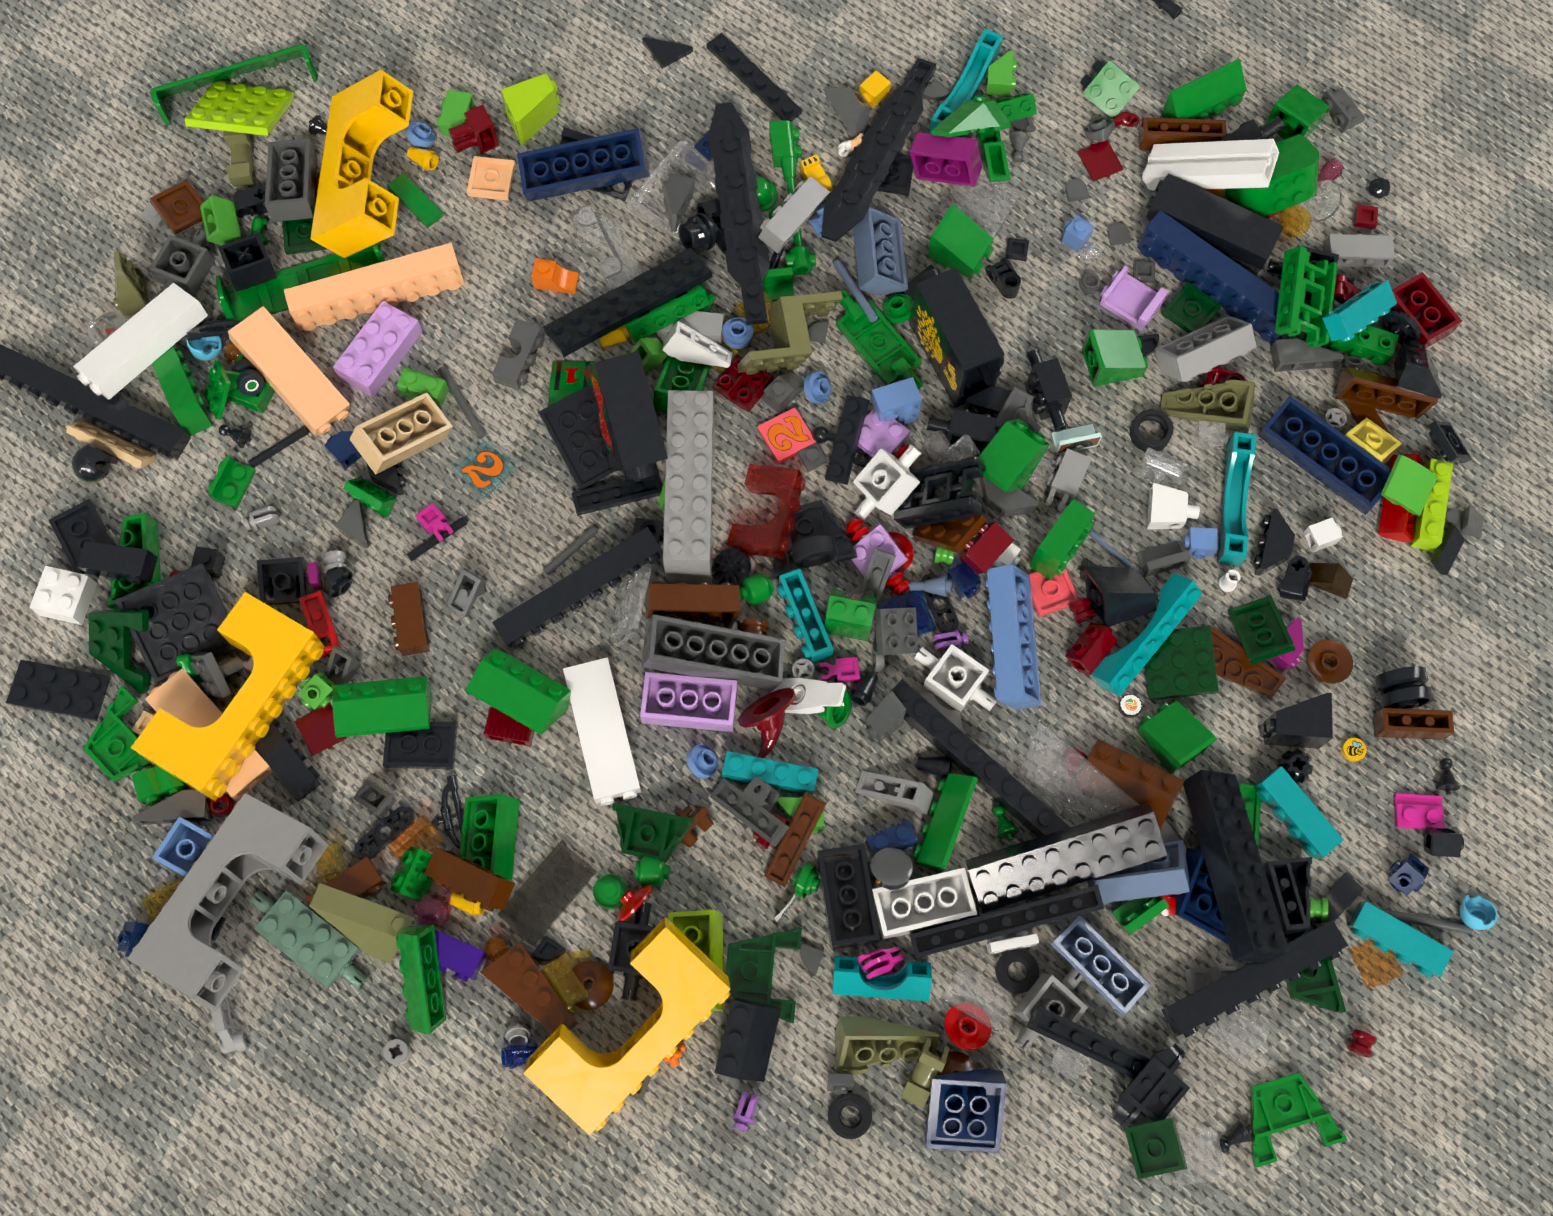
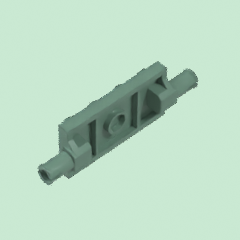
[250,891,369,990]

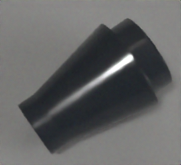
[850,671,878,706]
[917,756,952,779]

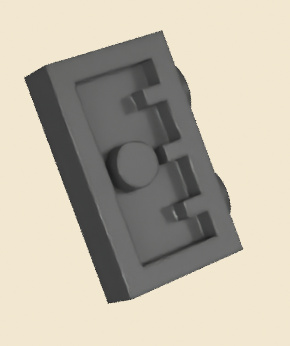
[1321,88,1366,131]

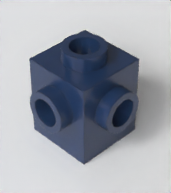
[1388,853,1429,896]
[117,922,149,957]

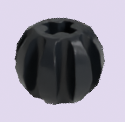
[1277,749,1313,783]

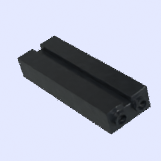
[1146,173,1284,270]

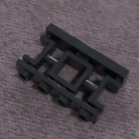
[894,457,986,529]

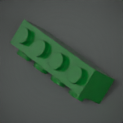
[1304,318,1399,365]

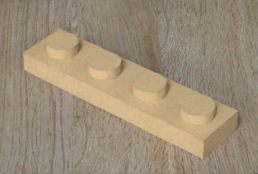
[66,419,156,468]

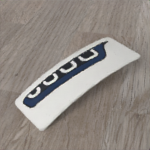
[775,894,798,922]

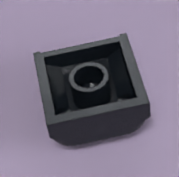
[257,557,307,605]

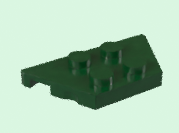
[612,803,694,862]
[1285,920,1346,1013]

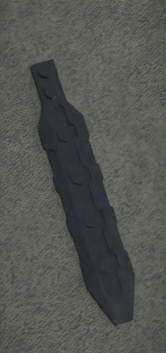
[821,58,937,242]
[708,102,770,325]

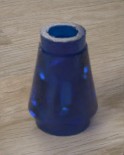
[501,1044,538,1069]

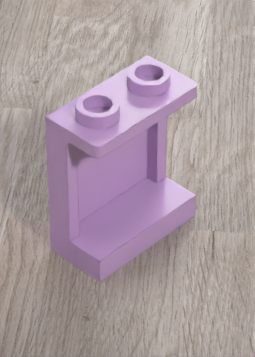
[1100,266,1169,331]

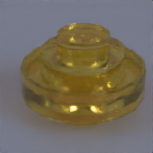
[1279,206,1311,237]

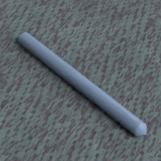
[1089,531,1143,575]

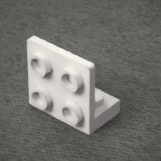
[978,900,1039,955]

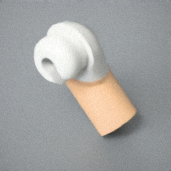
[838,133,864,157]

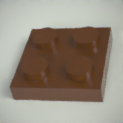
[150,180,204,234]

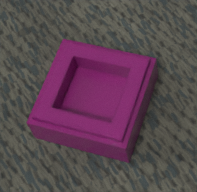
[307,562,323,591]

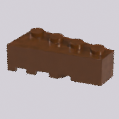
[645,581,741,628]
[480,943,579,1033]

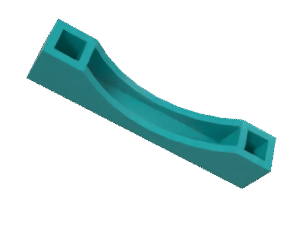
[929,28,1003,133]
[1217,432,1256,566]
[1091,573,1202,696]

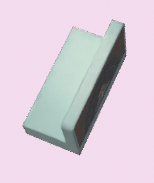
[1050,424,1102,455]

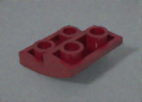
[712,355,774,412]

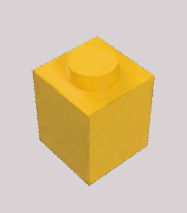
[859,71,891,108]

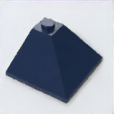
[1175,848,1229,944]
[925,1069,1007,1153]

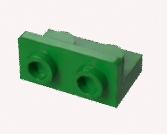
[995,93,1037,122]
[208,455,256,509]
[343,477,396,517]
[390,847,433,904]
[1112,897,1169,935]

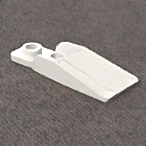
[772,677,846,714]

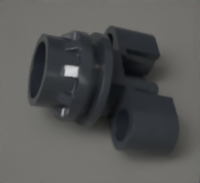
[679,198,726,254]

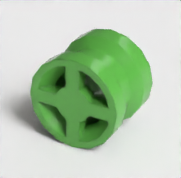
[934,547,954,566]
[1309,897,1328,922]

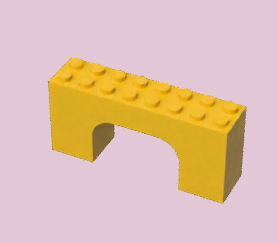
[310,70,413,258]
[131,592,325,801]
[523,917,731,1135]

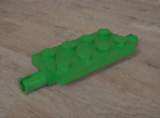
[836,289,924,389]

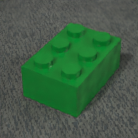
[1029,499,1096,581]

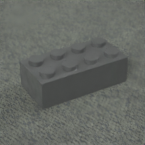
[265,138,317,222]

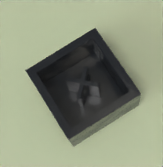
[218,233,277,292]

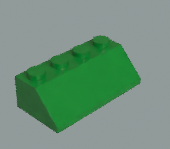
[1161,59,1247,119]
[466,648,571,735]
[332,676,432,738]
[914,773,978,873]
[459,794,520,881]
[396,924,446,1034]

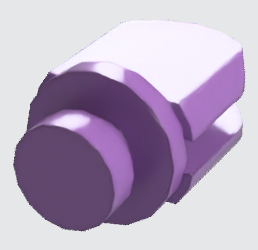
[932,629,968,651]
[732,1091,759,1132]

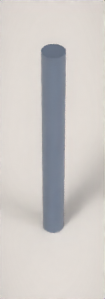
[833,260,878,322]

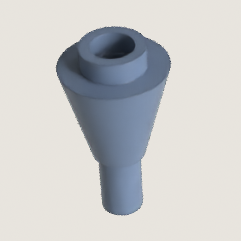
[910,575,953,597]

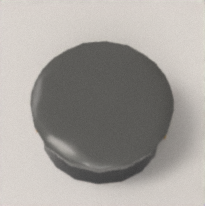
[870,847,913,890]

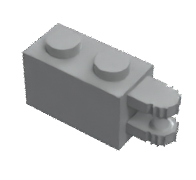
[1045,448,1092,512]

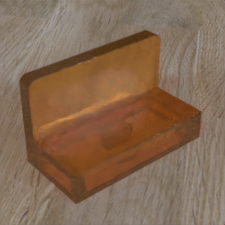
[387,815,445,861]

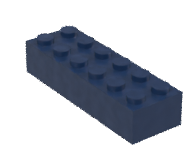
[517,128,650,201]
[1258,396,1392,515]

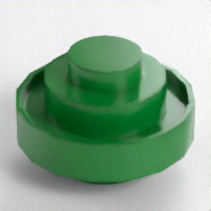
[883,294,913,324]
[792,863,821,899]
[593,874,628,910]

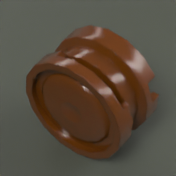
[737,618,769,636]

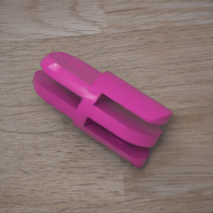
[858,947,904,979]

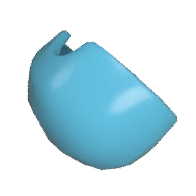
[187,330,223,361]
[1459,895,1498,930]

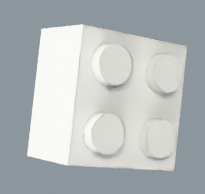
[29,566,97,625]

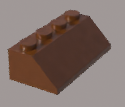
[1335,367,1438,419]
[1075,739,1185,830]

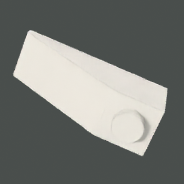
[662,321,732,368]

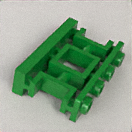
[1275,246,1338,348]
[625,285,709,343]

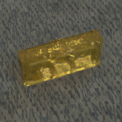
[142,877,184,922]
[541,958,588,1008]

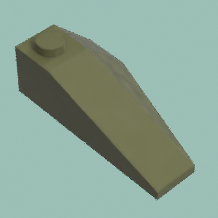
[114,251,149,316]
[1160,380,1255,432]
[309,883,414,963]
[835,1016,940,1074]

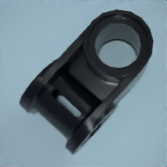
[233,186,268,218]
[985,257,1021,299]
[1280,556,1312,602]

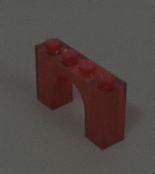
[727,464,806,559]

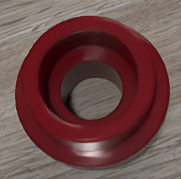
[210,794,234,817]

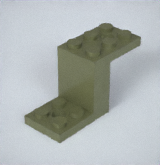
[737,291,842,375]

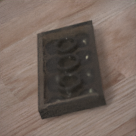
[497,841,597,946]

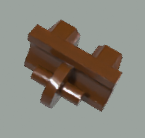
[674,806,714,848]

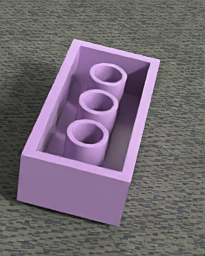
[333,301,423,398]
[640,672,738,732]

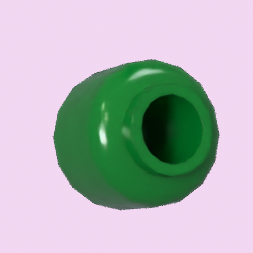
[739,573,774,605]
[635,856,670,887]

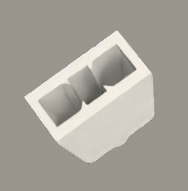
[1146,483,1200,530]

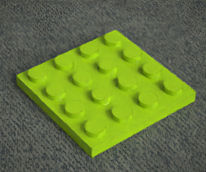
[184,82,294,136]

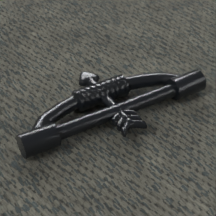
[186,314,242,342]
[431,775,464,849]

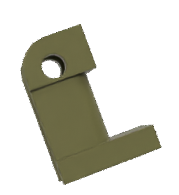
[223,131,255,187]
[901,1037,949,1108]

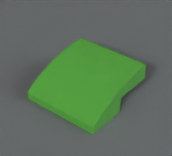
[1381,455,1438,516]

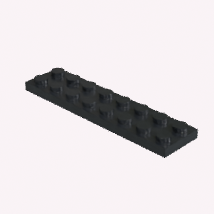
[543,248,713,357]

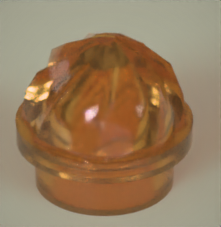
[223,343,241,363]
[485,936,510,961]

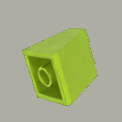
[501,73,560,145]

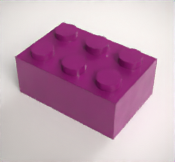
[910,132,982,187]

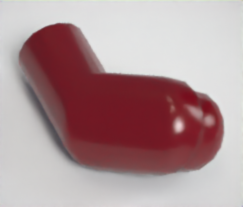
[1112,112,1140,128]

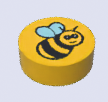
[1341,738,1367,762]

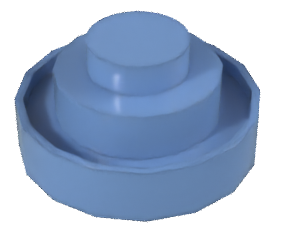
[405,121,436,148]
[722,317,754,349]
[804,371,831,404]
[687,744,718,779]

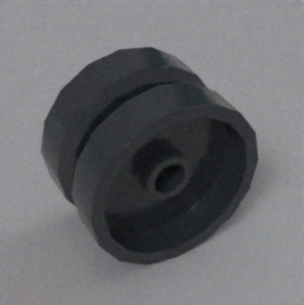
[1374,666,1434,709]

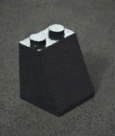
[1084,566,1158,627]
[1260,693,1333,749]

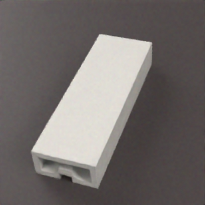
[1142,139,1279,191]
[73,283,208,400]
[563,657,641,806]

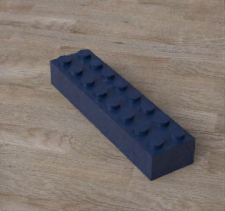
[1137,210,1282,344]

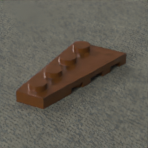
[1210,625,1286,698]

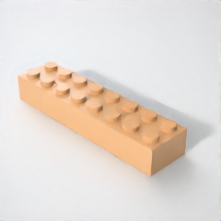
[284,243,465,331]

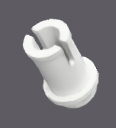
[1219,570,1241,592]

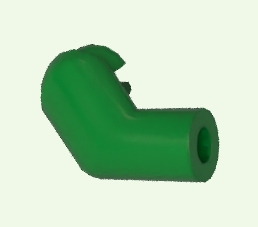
[251,216,269,246]
[176,653,202,683]

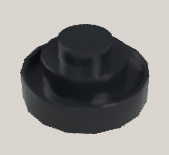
[324,567,353,598]

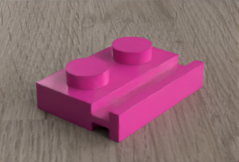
[1394,793,1445,830]

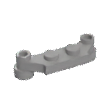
[210,996,250,1054]

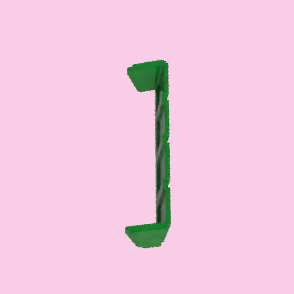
[150,44,318,126]
[216,242,385,321]

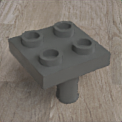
[874,608,918,655]
[191,652,243,698]

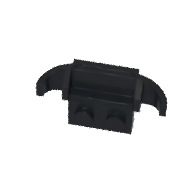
[1113,1043,1190,1127]

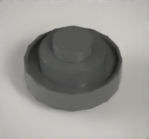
[1084,116,1115,142]

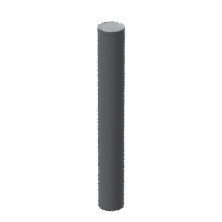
[543,526,598,576]

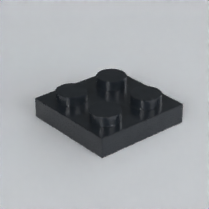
[1427,421,1472,463]

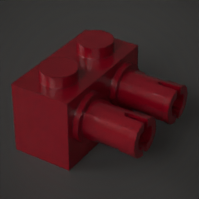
[448,105,499,154]
[959,521,1014,574]

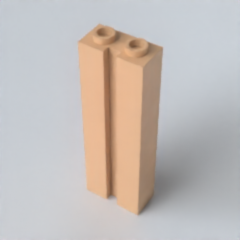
[228,306,350,437]
[145,669,273,802]

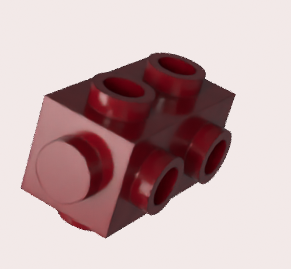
[1065,622,1117,675]

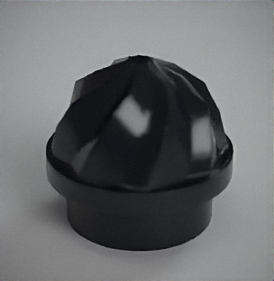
[1368,177,1390,199]

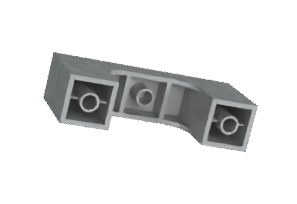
[663,390,715,585]
[127,793,329,1012]

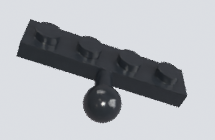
[812,395,870,485]

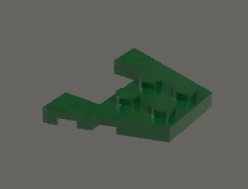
[88,610,149,694]
[725,927,802,1024]

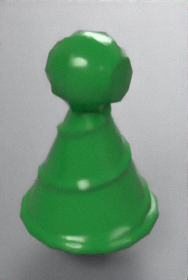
[992,805,1019,841]

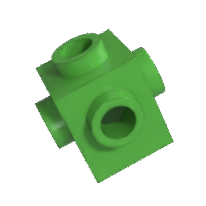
[297,672,336,710]

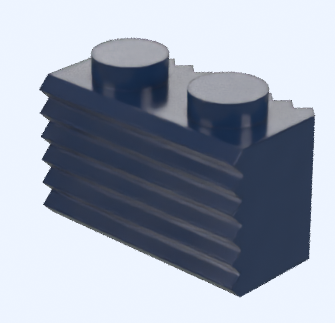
[865,820,918,859]

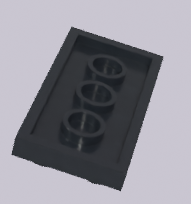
[6,660,111,721]

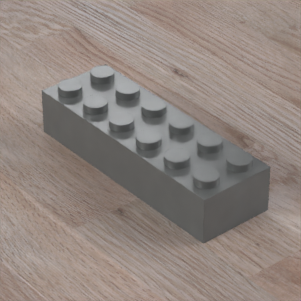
[641,614,785,691]

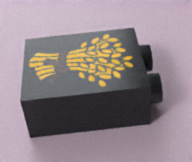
[909,267,1004,408]

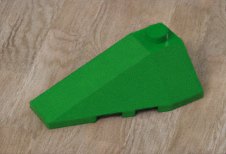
[931,95,1011,137]

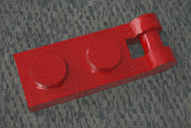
[299,591,341,658]

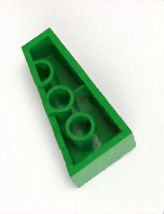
[152,345,213,436]
[106,513,161,611]

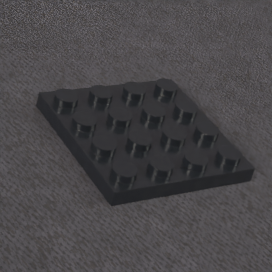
[537,386,616,490]
[115,562,237,683]

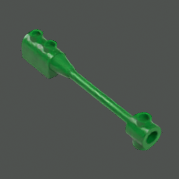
[769,120,816,275]

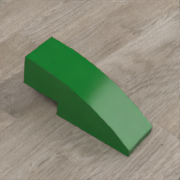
[976,128,1011,182]

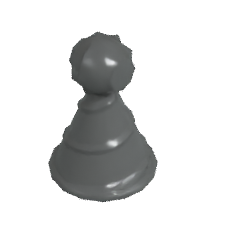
[1009,131,1030,162]

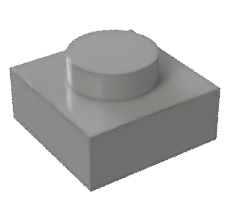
[140,202,164,227]

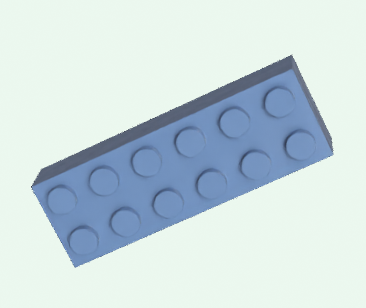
[986,564,1041,710]

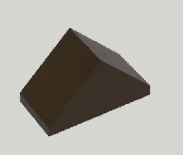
[1309,563,1353,599]

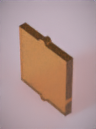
[1349,940,1403,990]

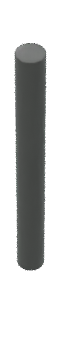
[438,366,487,439]
[1379,908,1473,934]

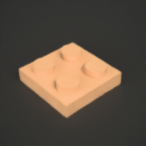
[467,156,516,201]

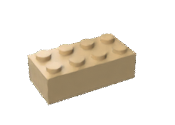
[350,392,453,474]

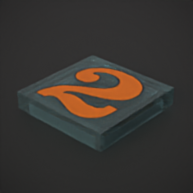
[454,440,516,500]

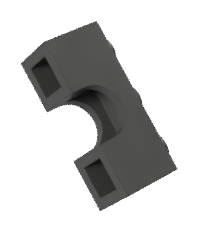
[492,319,544,390]

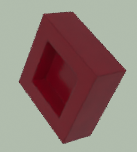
[1354,204,1378,229]

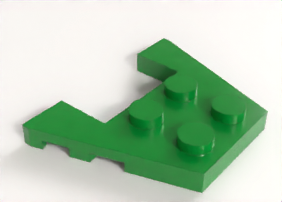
[83,686,152,782]
[1250,1073,1347,1168]

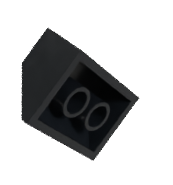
[1394,340,1442,399]
[714,997,782,1082]

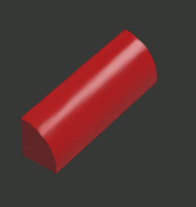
[1378,453,1425,542]

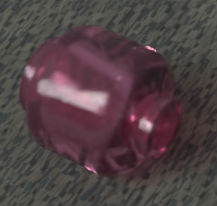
[414,893,451,927]

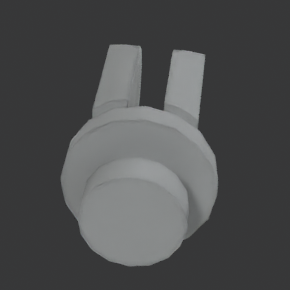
[243,506,279,531]

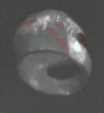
[87,312,129,346]

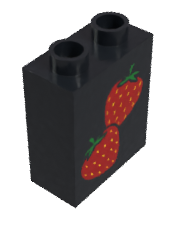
[583,351,668,481]

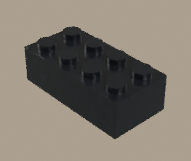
[817,844,880,950]

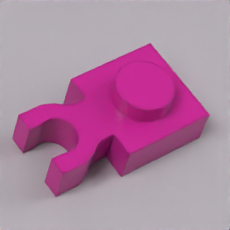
[415,503,453,542]
[819,657,860,683]

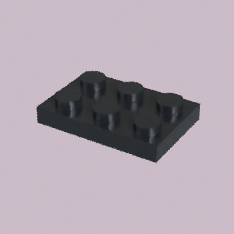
[853,147,914,196]
[49,499,114,574]
[383,722,458,769]

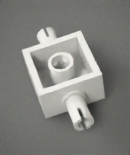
[853,444,922,520]
[914,644,998,713]

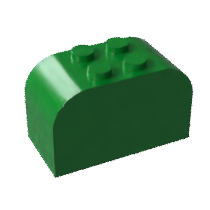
[1225,133,1319,217]

